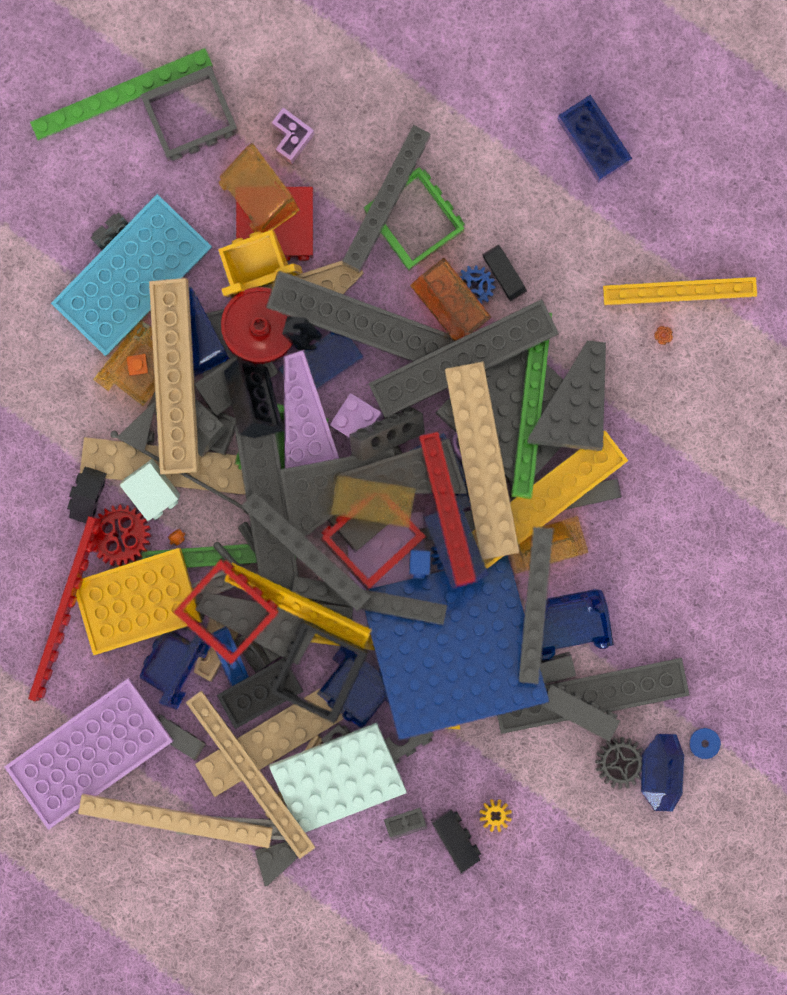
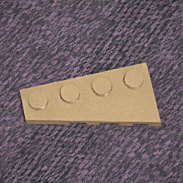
[194,617,239,682]

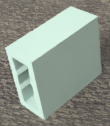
[120,459,180,521]

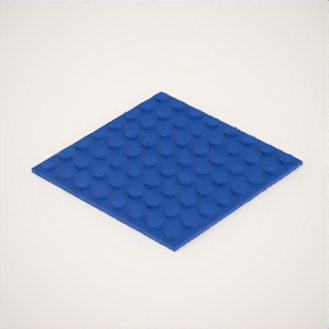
[364,555,549,740]

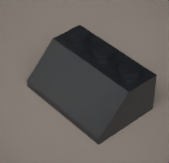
[431,809,481,874]

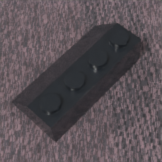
[224,359,284,439]

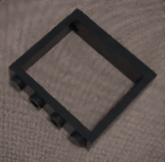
[271,621,369,723]

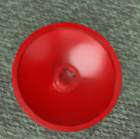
[221,287,293,364]

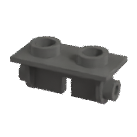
[91,212,128,250]

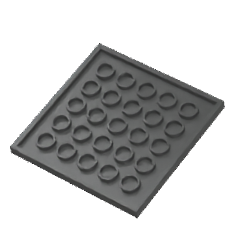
[435,350,564,484]

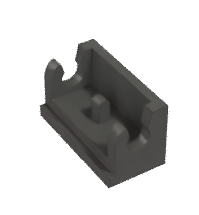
[540,652,576,684]
[384,808,427,840]

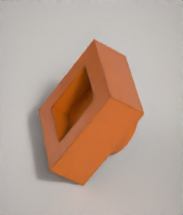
[127,354,149,376]

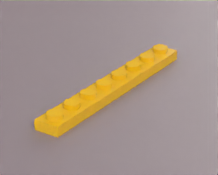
[603,277,757,306]
[224,563,371,648]

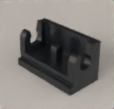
[282,317,322,351]

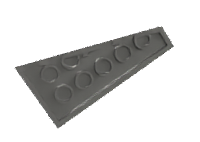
[338,439,467,494]
[196,592,315,665]

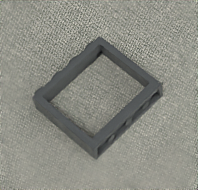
[140,65,238,161]

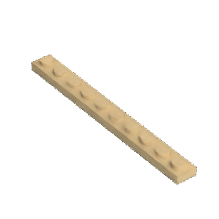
[186,691,315,859]
[78,793,273,848]

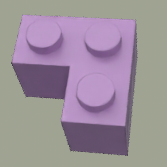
[272,108,315,165]

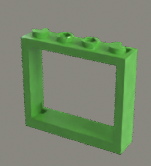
[364,167,465,271]

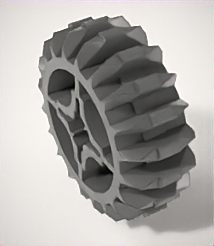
[595,737,647,789]

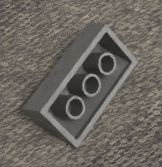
[147,392,228,457]

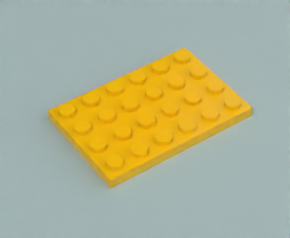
[76,548,202,655]

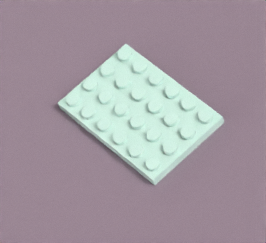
[269,723,407,832]

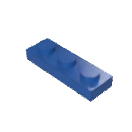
[212,626,249,686]

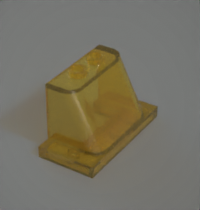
[93,320,155,406]
[509,516,589,574]

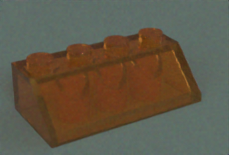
[410,258,492,342]

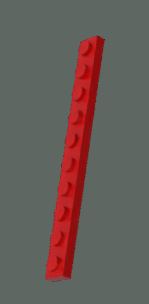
[28,516,101,702]

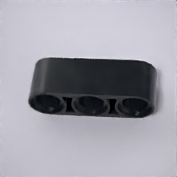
[482,245,527,301]

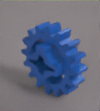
[454,265,496,307]

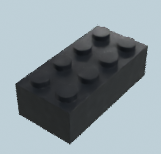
[217,658,304,729]

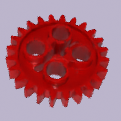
[93,504,152,567]

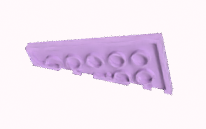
[284,350,339,468]

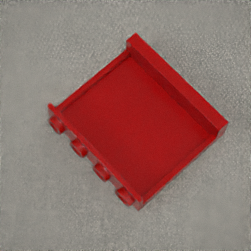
[236,187,314,261]

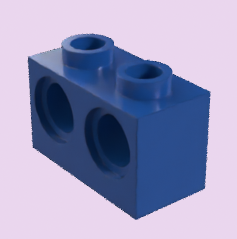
[409,550,430,579]

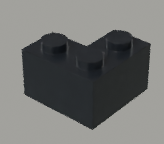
[67,466,107,523]

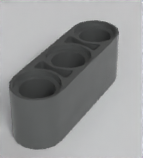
[157,714,206,760]

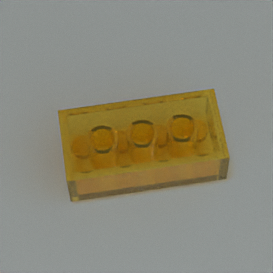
[330,475,415,527]

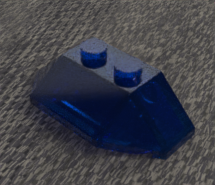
[641,734,684,812]

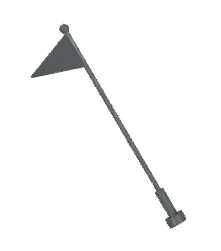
[110,401,249,515]

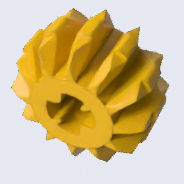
[479,799,512,832]

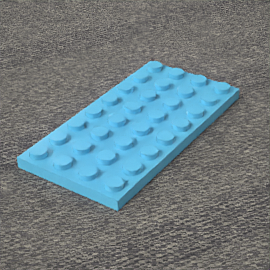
[51,194,213,357]

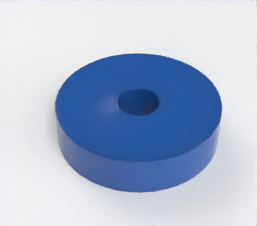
[689,728,721,759]

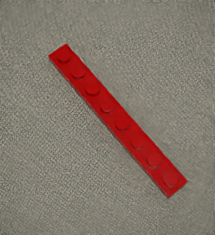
[419,432,476,586]

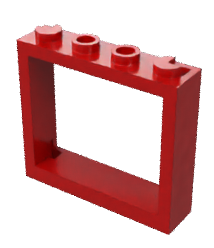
[320,493,426,590]
[173,559,279,664]

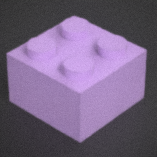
[330,393,385,439]

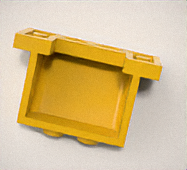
[218,230,303,298]

